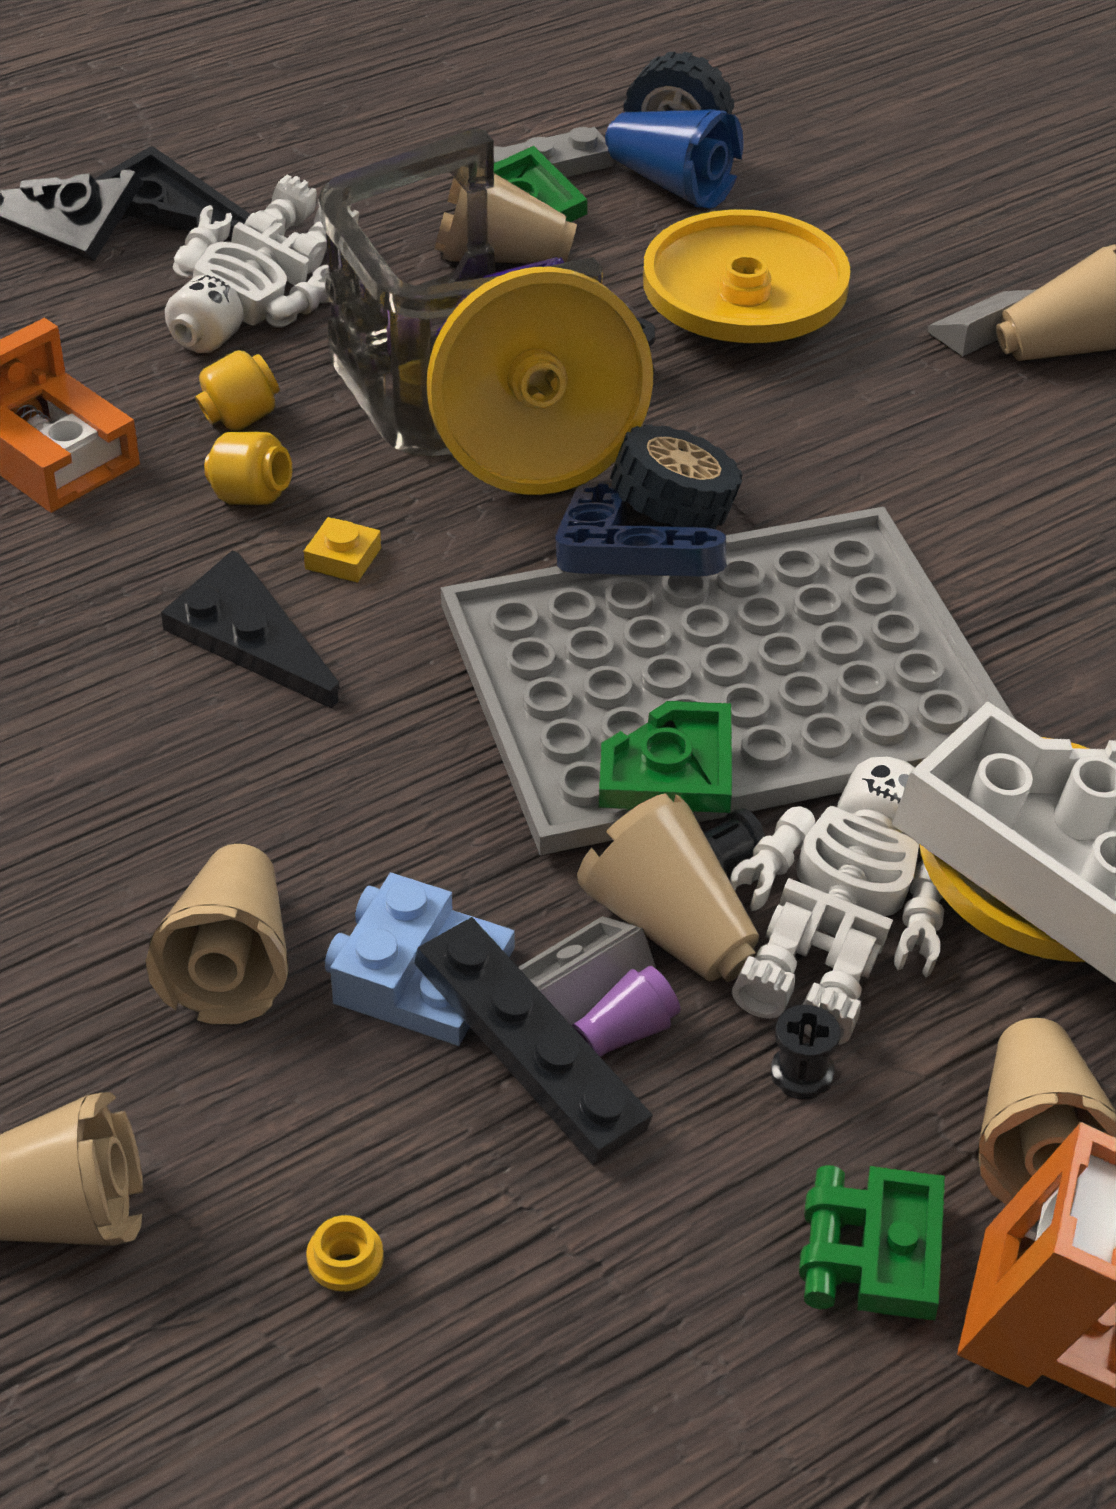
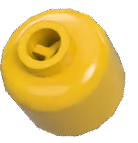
[195,350,280,432]
[204,432,292,505]

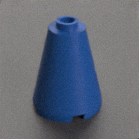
[605,109,744,209]

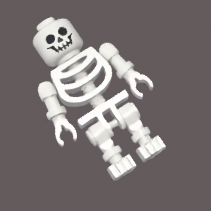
[165,175,359,354]
[730,756,944,1045]

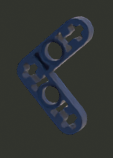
[555,481,727,577]

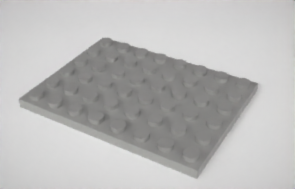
[441,506,1016,855]

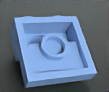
[325,872,515,1046]

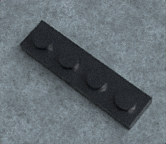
[414,917,653,1165]

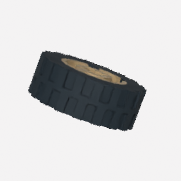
[623,51,735,114]
[610,424,743,529]

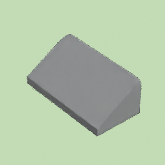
[927,290,1035,356]
[518,916,656,1025]

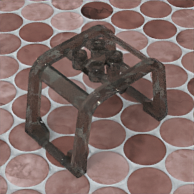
[318,128,603,457]

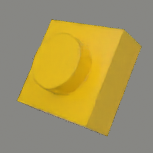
[304,517,381,583]

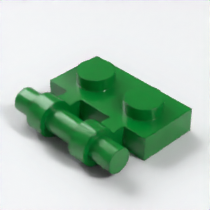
[799,1165,945,1321]

